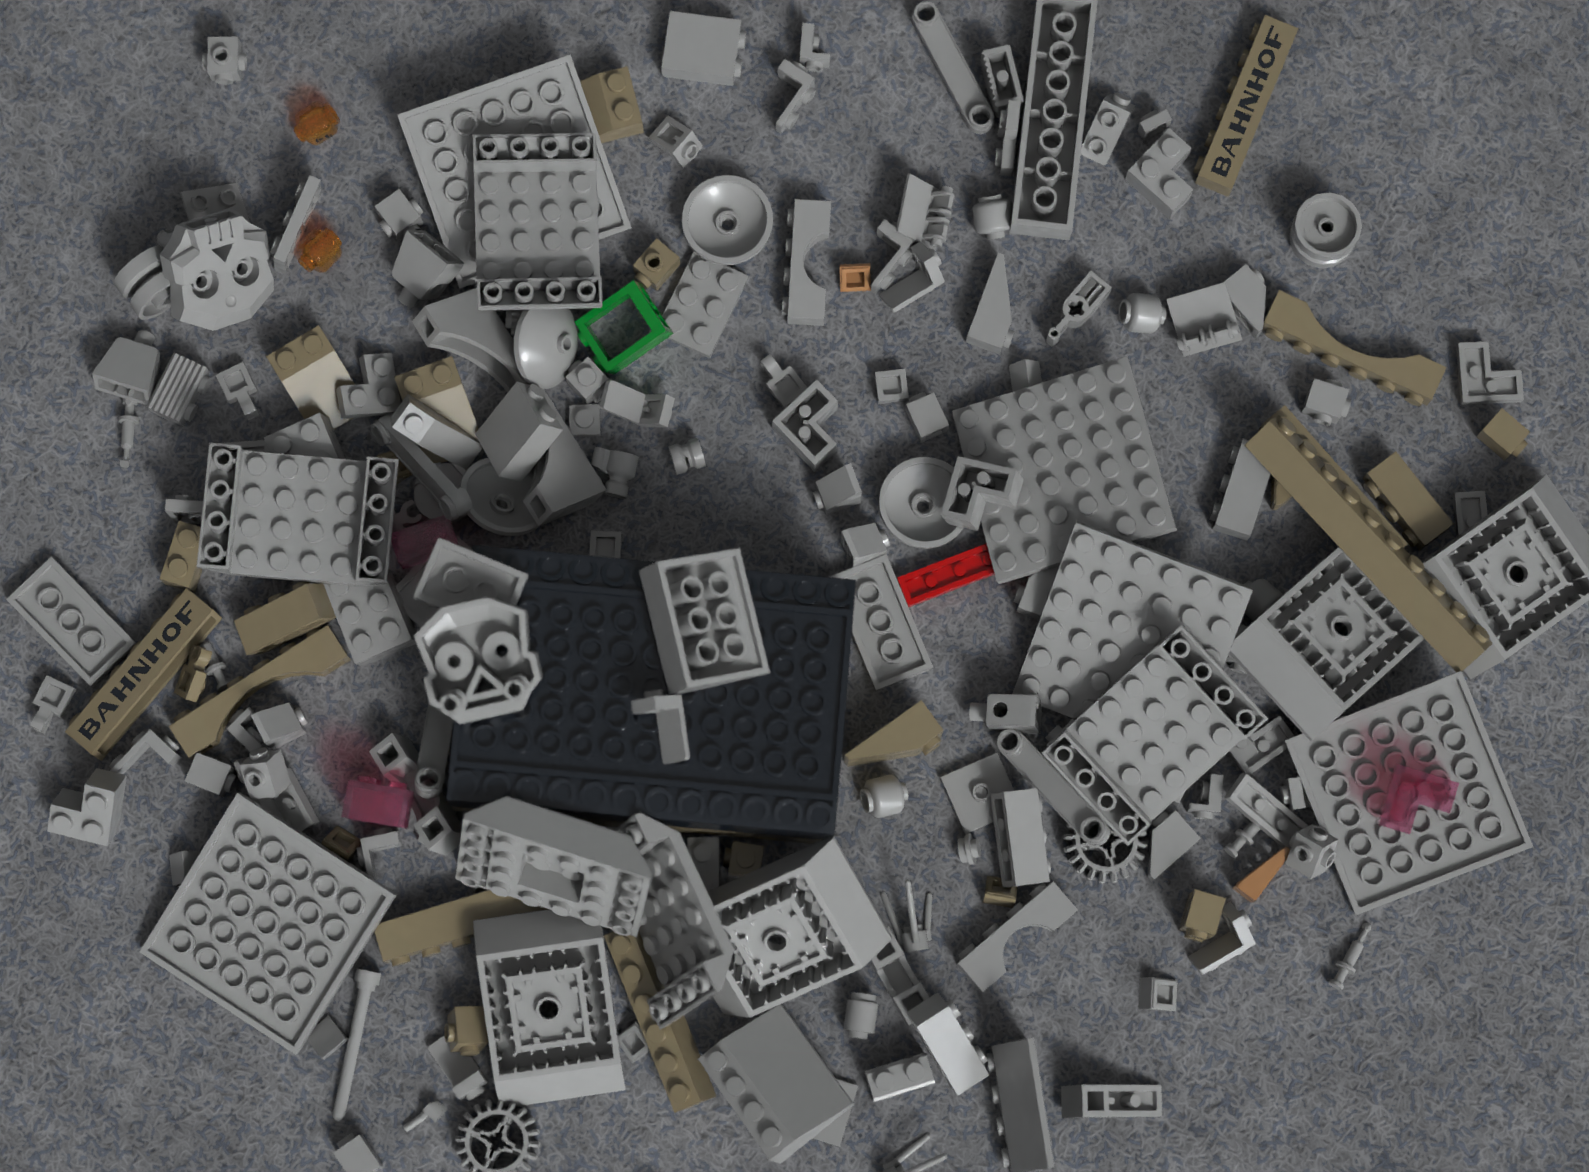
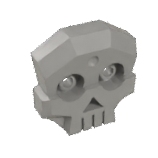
[157,208,274,331]
[414,596,543,724]

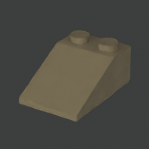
[580,66,644,143]
[266,325,355,430]
[394,356,483,463]
[844,700,944,767]

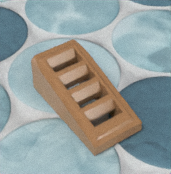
[1232,847,1290,902]

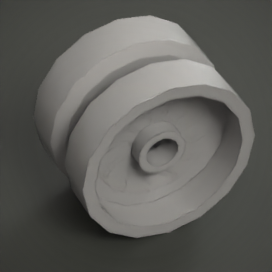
[1289,192,1362,268]
[114,245,171,320]

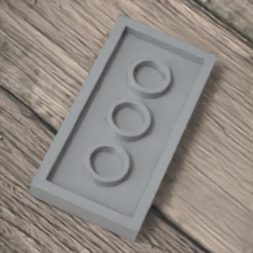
[830,554,933,692]
[6,557,136,688]

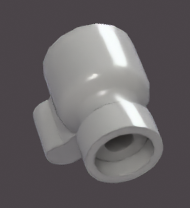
[591,447,639,499]

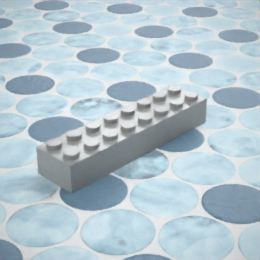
[1009,0,1098,240]
[264,413,417,666]

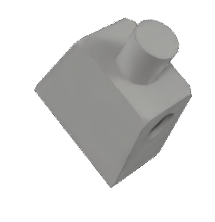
[392,230,465,307]
[92,330,161,405]
[969,694,1042,734]

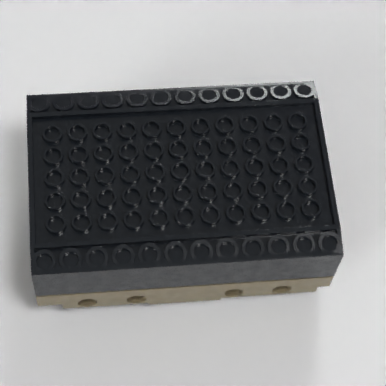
[447,545,856,844]

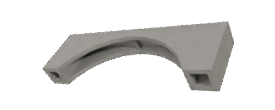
[412,288,607,526]

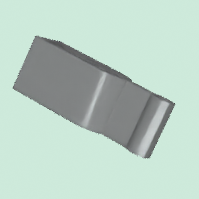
[1046,271,1112,347]

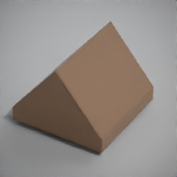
[839,263,871,292]

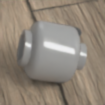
[972,194,1012,240]
[1119,293,1166,334]
[1244,578,1283,621]
[860,775,908,818]

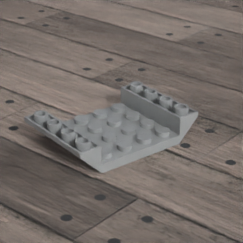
[473,133,602,311]
[197,443,399,586]
[1042,625,1268,846]
[614,813,734,1029]

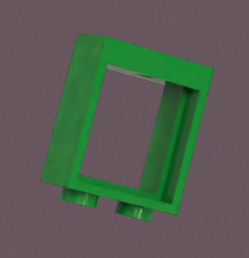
[575,280,674,374]

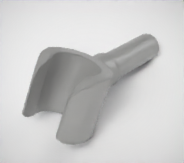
[403,1101,447,1132]

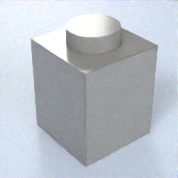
[905,392,949,443]
[185,752,237,798]
[333,1133,384,1172]

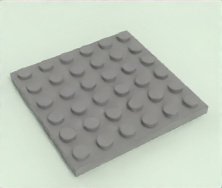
[397,54,631,289]
[952,356,1178,584]
[1012,521,1254,719]
[1284,671,1533,915]
[140,792,397,1055]

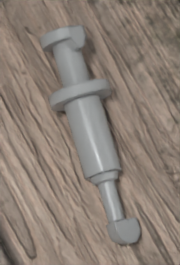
[118,398,139,468]
[200,640,230,692]
[1224,821,1260,858]
[1328,923,1371,991]

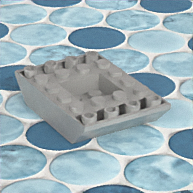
[1421,474,1589,680]
[1229,547,1425,741]
[455,796,652,937]
[707,837,892,1018]
[473,909,626,1108]

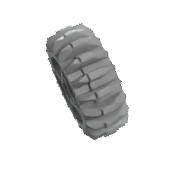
[1063,823,1148,884]
[455,1099,541,1172]

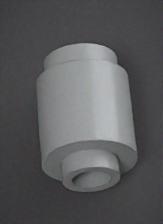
[843,992,878,1040]

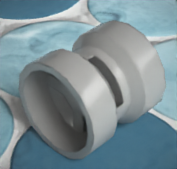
[668,437,706,475]

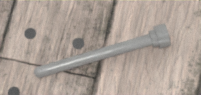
[332,969,381,1121]

